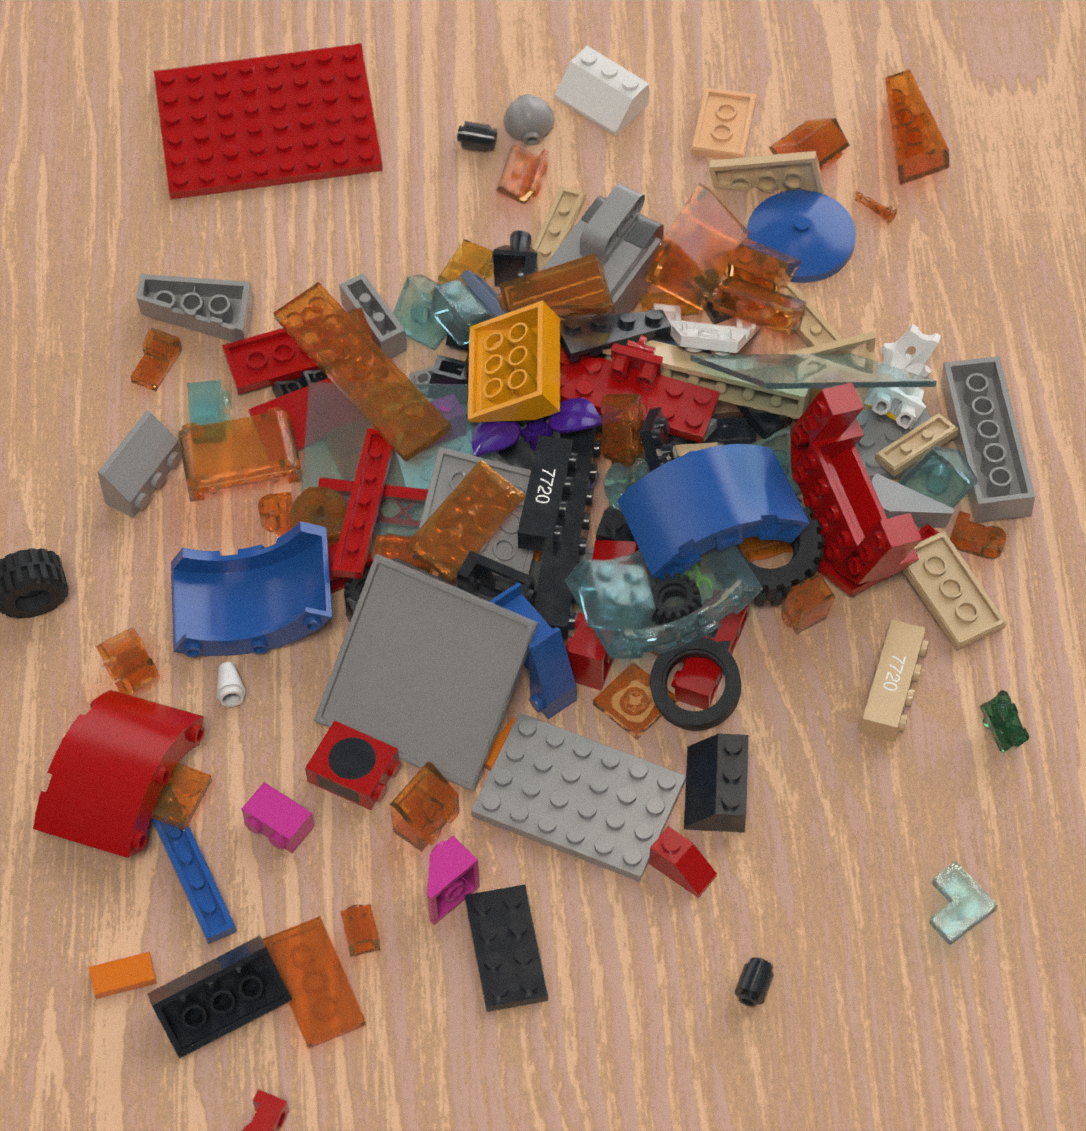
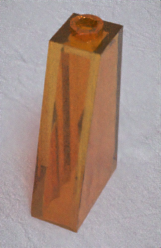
[498,253,616,316]

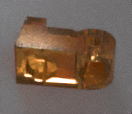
[950,511,1006,559]

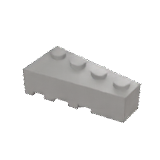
[137,274,253,342]

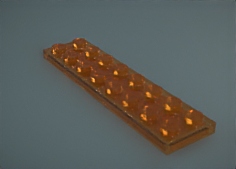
[273,282,452,462]

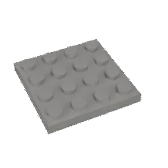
[412,447,534,586]

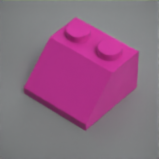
[427,836,480,925]

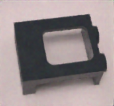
[457,550,537,607]

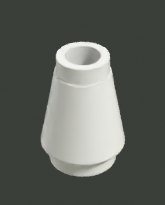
[216,662,246,707]

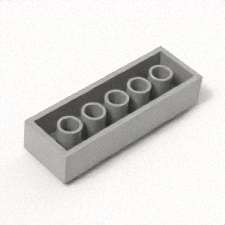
[941,356,1035,523]

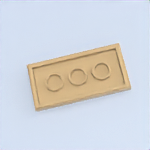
[902,531,1007,651]

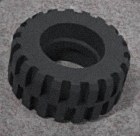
[709,496,825,606]

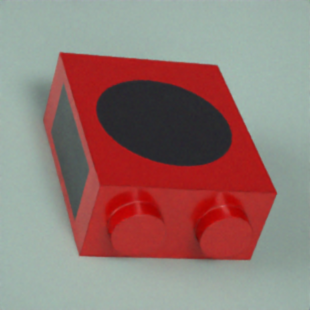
[305,720,401,810]

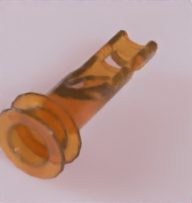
[855,191,897,224]

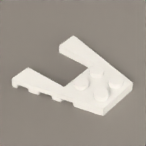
[652,303,763,356]

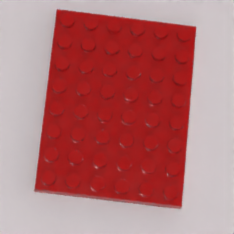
[154,43,383,200]

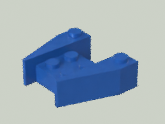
[489,582,577,719]

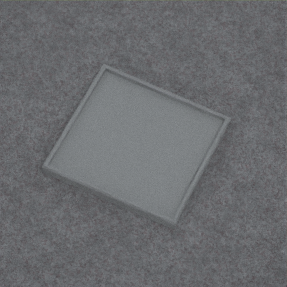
[314,554,539,791]

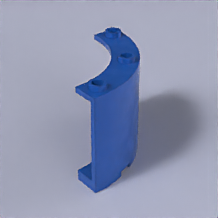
[617,444,810,580]
[171,521,332,657]

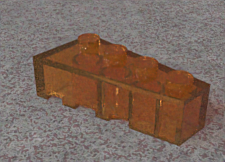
[885,69,950,185]

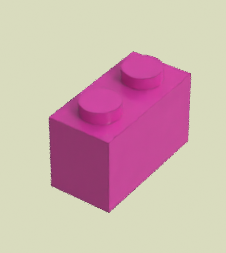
[241,782,315,853]

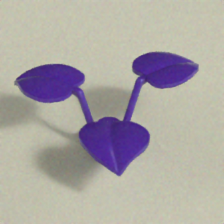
[472,398,603,457]

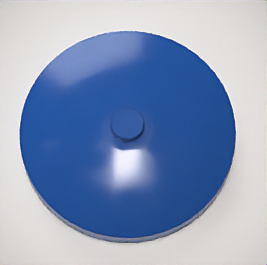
[746,190,856,283]

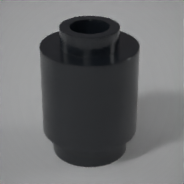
[457,121,497,151]
[735,957,774,1007]

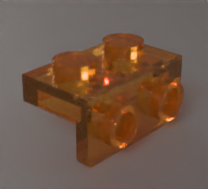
[496,144,549,205]

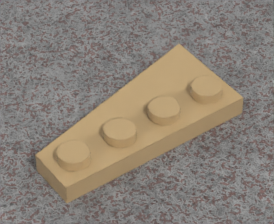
[709,151,825,194]

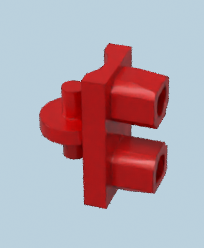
[611,335,663,386]

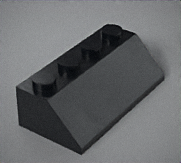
[147,935,292,1058]

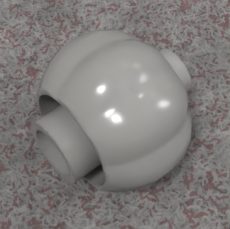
[503,94,554,145]

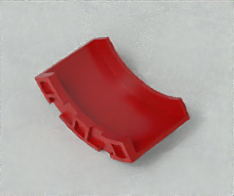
[33,690,204,858]

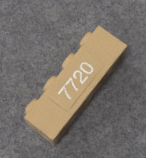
[860,619,929,742]

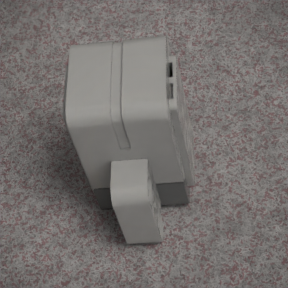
[531,183,664,319]

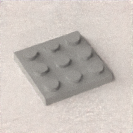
[856,400,948,481]

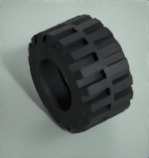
[0,548,69,618]

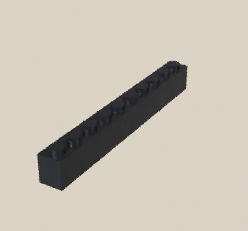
[534,414,604,641]

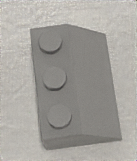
[98,411,182,518]

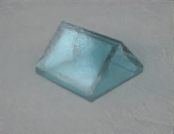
[898,446,978,508]

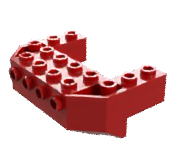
[790,383,922,584]

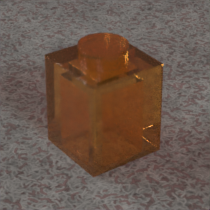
[340,904,380,957]

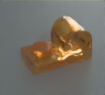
[130,328,182,392]
[258,492,294,543]

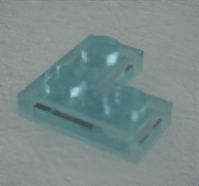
[929,861,998,945]

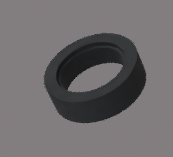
[650,637,741,731]

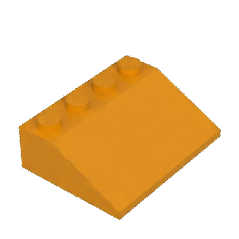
[468,300,560,422]

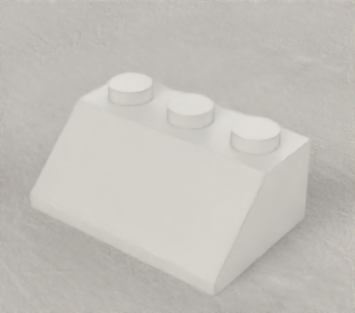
[554,46,649,136]

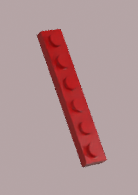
[332,428,397,579]

